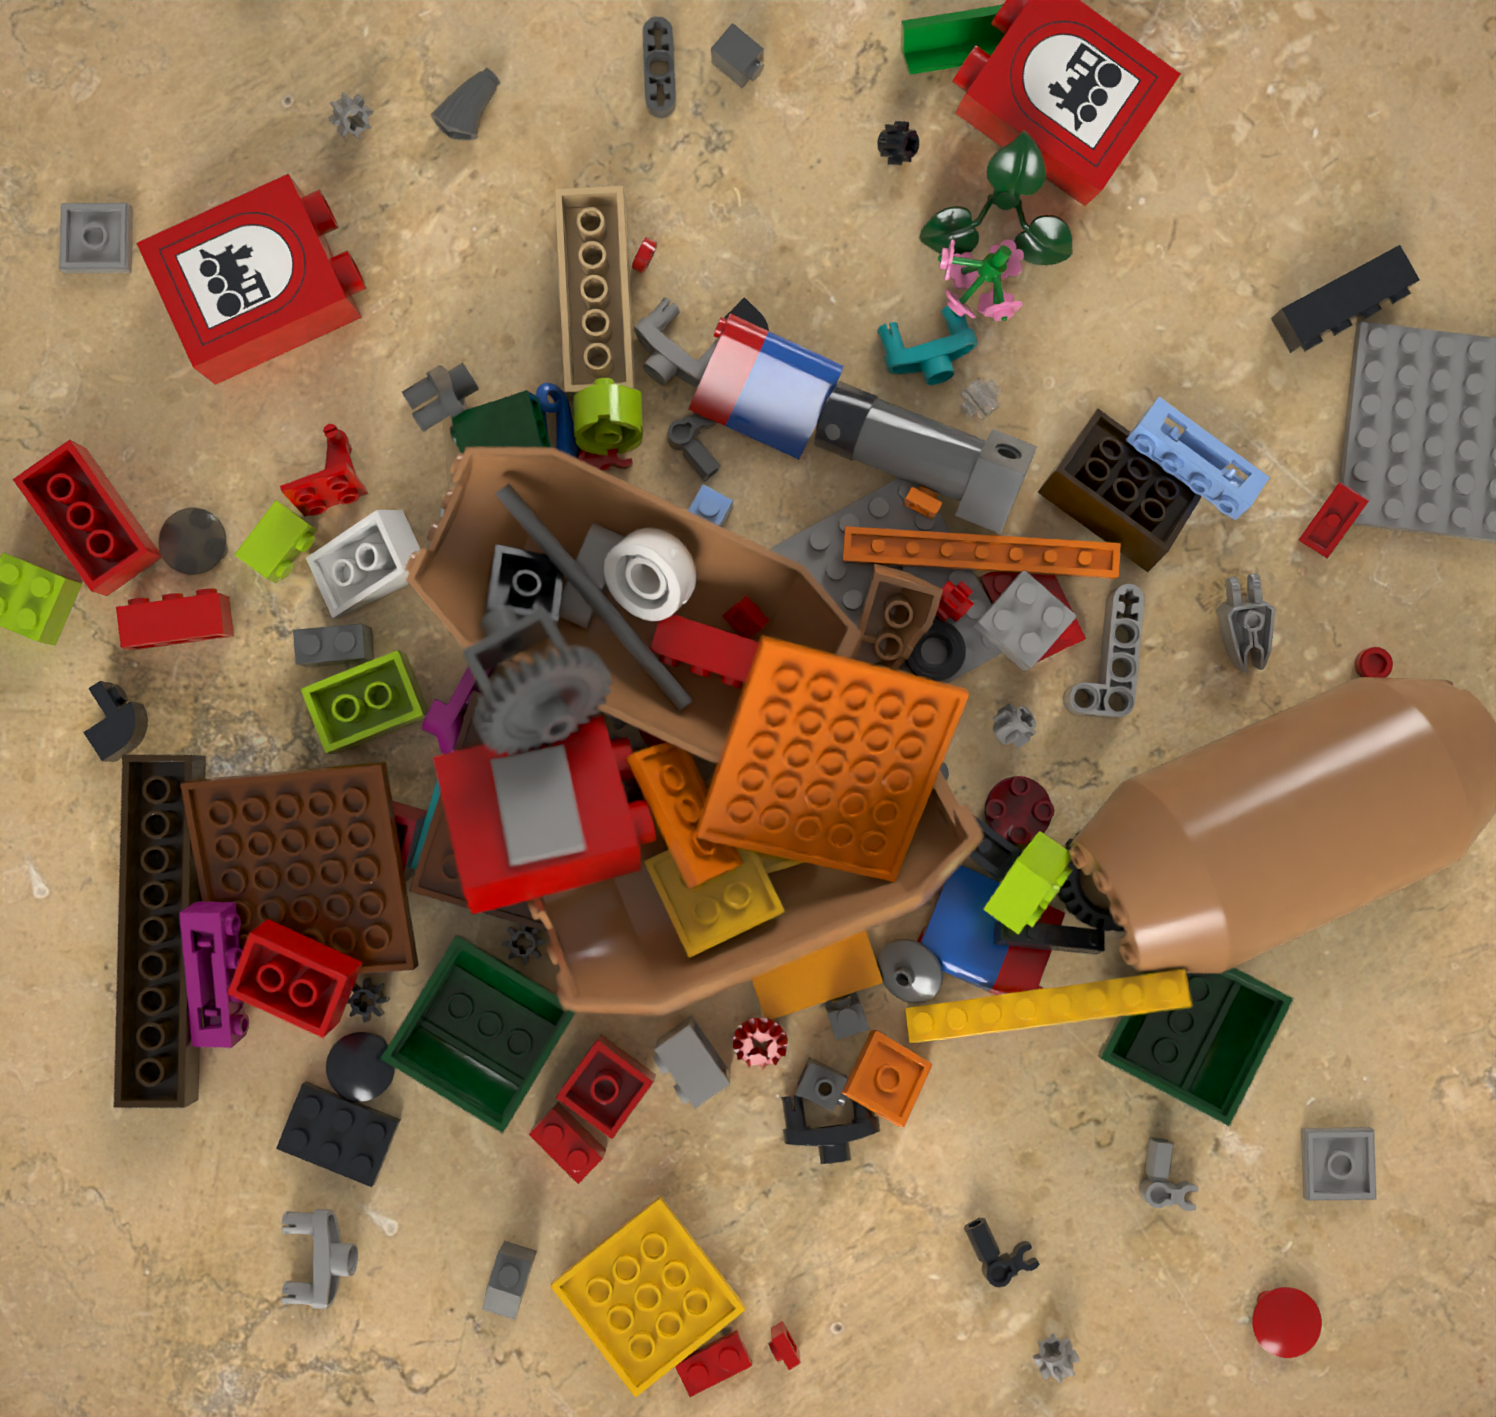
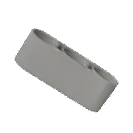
[559,523,626,629]

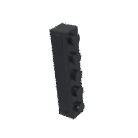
[994,921,1105,955]

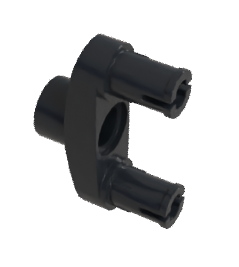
[781,1095,880,1164]

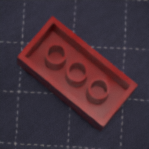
[13,439,163,596]

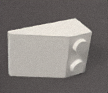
[306,510,420,618]

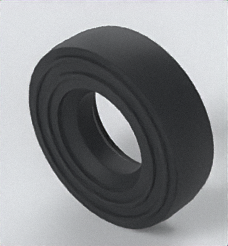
[905,620,966,682]

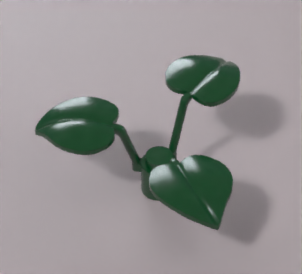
[919,131,1073,265]

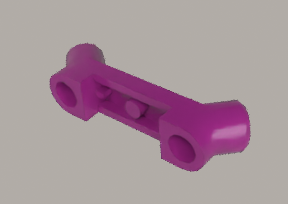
[421,666,496,754]

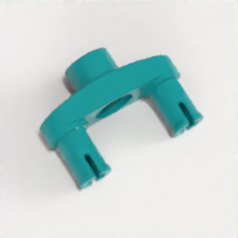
[877,305,978,385]

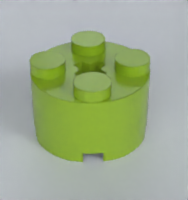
[573,378,643,455]

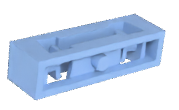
[1126,397,1270,520]

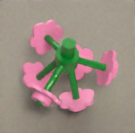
[938,239,1024,321]

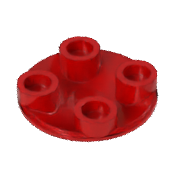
[1252,1287,1322,1358]

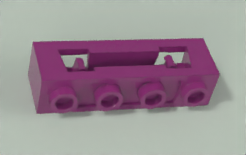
[179,902,249,1048]

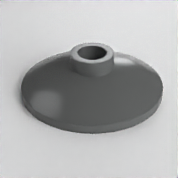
[877,939,943,1003]

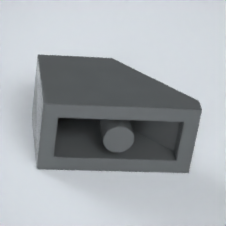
[482,1241,537,1320]

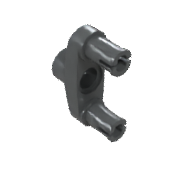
[402,362,479,432]

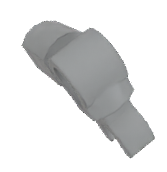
[1139,1137,1199,1211]

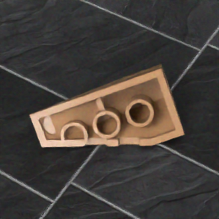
[850,563,943,671]

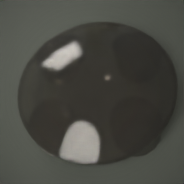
[158,507,228,575]

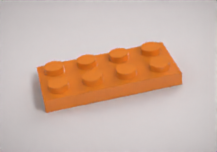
[626,742,743,889]

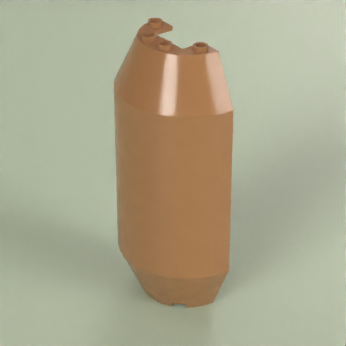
[405,447,862,762]
[1069,677,1496,973]
[527,770,983,1015]

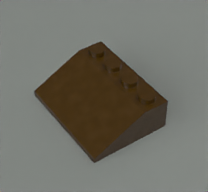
[1037,409,1202,572]

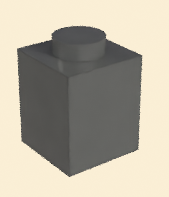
[711,23,764,88]

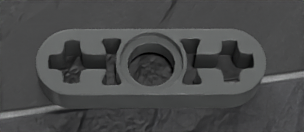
[643,16,676,118]

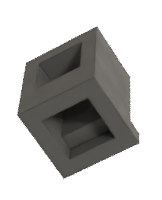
[824,992,869,1040]
[795,1057,848,1111]

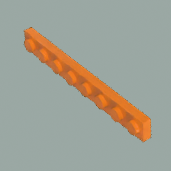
[842,526,1121,579]

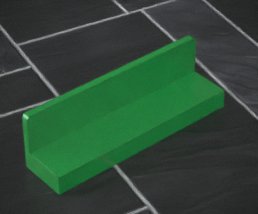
[901,4,1005,75]

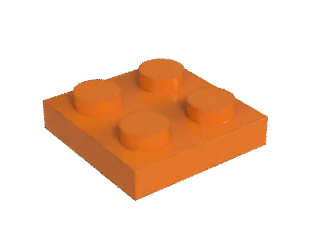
[842,1030,933,1127]

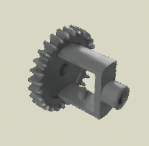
[463,607,612,755]

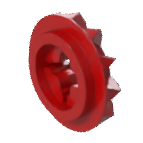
[733,1017,788,1070]

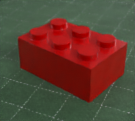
[227,919,363,1038]

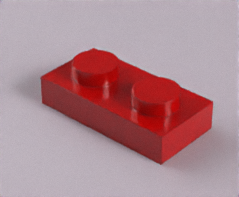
[1298,482,1370,559]
[675,1330,752,1397]

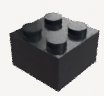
[483,545,564,625]

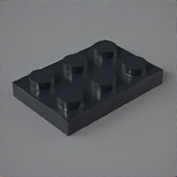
[276,1082,401,1187]

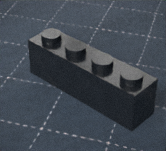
[1271,245,1420,353]

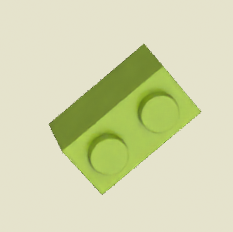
[234,500,317,583]

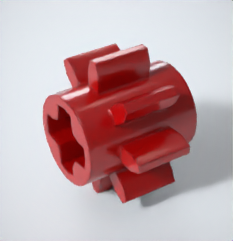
[936,580,974,622]

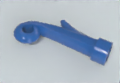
[536,383,580,459]

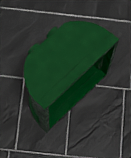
[381,934,576,1134]
[1098,968,1294,1127]

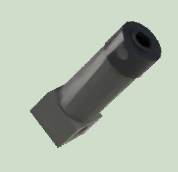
[814,381,1037,534]

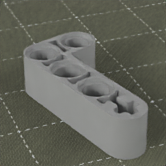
[1063,584,1144,718]

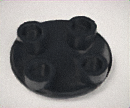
[326,1032,395,1102]

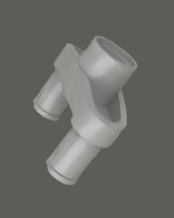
[633,297,718,387]
[282,1209,358,1309]

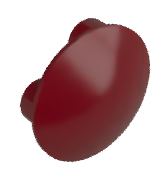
[985,776,1055,845]

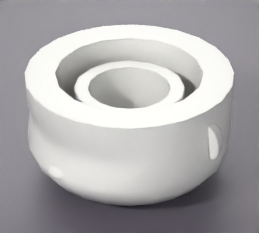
[604,527,697,621]

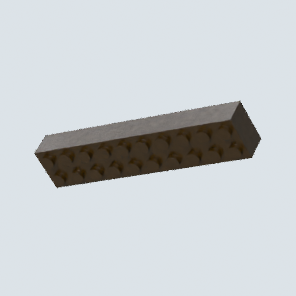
[114,755,206,1108]

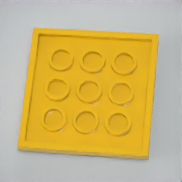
[550,1195,746,1398]

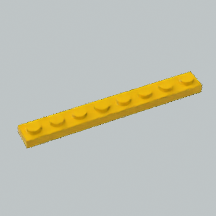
[905,969,1192,1043]

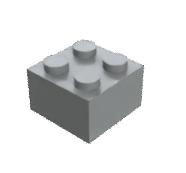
[973,570,1077,671]
[653,1015,731,1109]

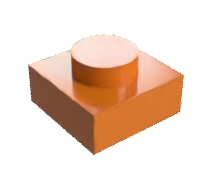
[902,486,943,520]

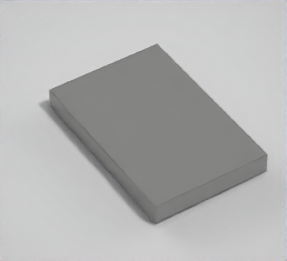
[491,745,585,866]

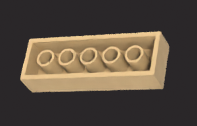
[555,185,636,402]

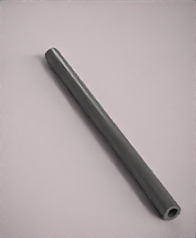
[495,483,692,711]

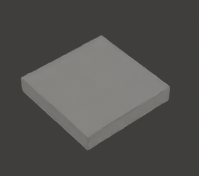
[60,203,133,273]
[1301,1127,1376,1201]

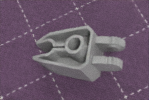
[1216,573,1275,672]

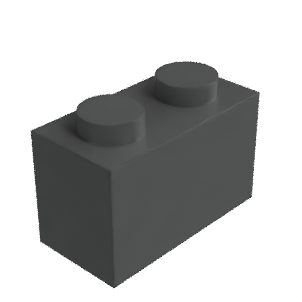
[293,624,374,667]

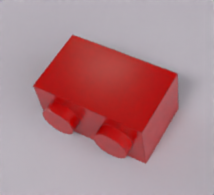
[528,1102,606,1184]

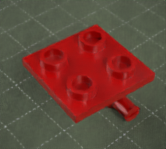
[280,424,368,517]

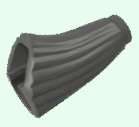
[431,68,501,141]

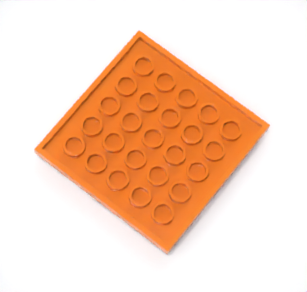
[695,636,969,882]

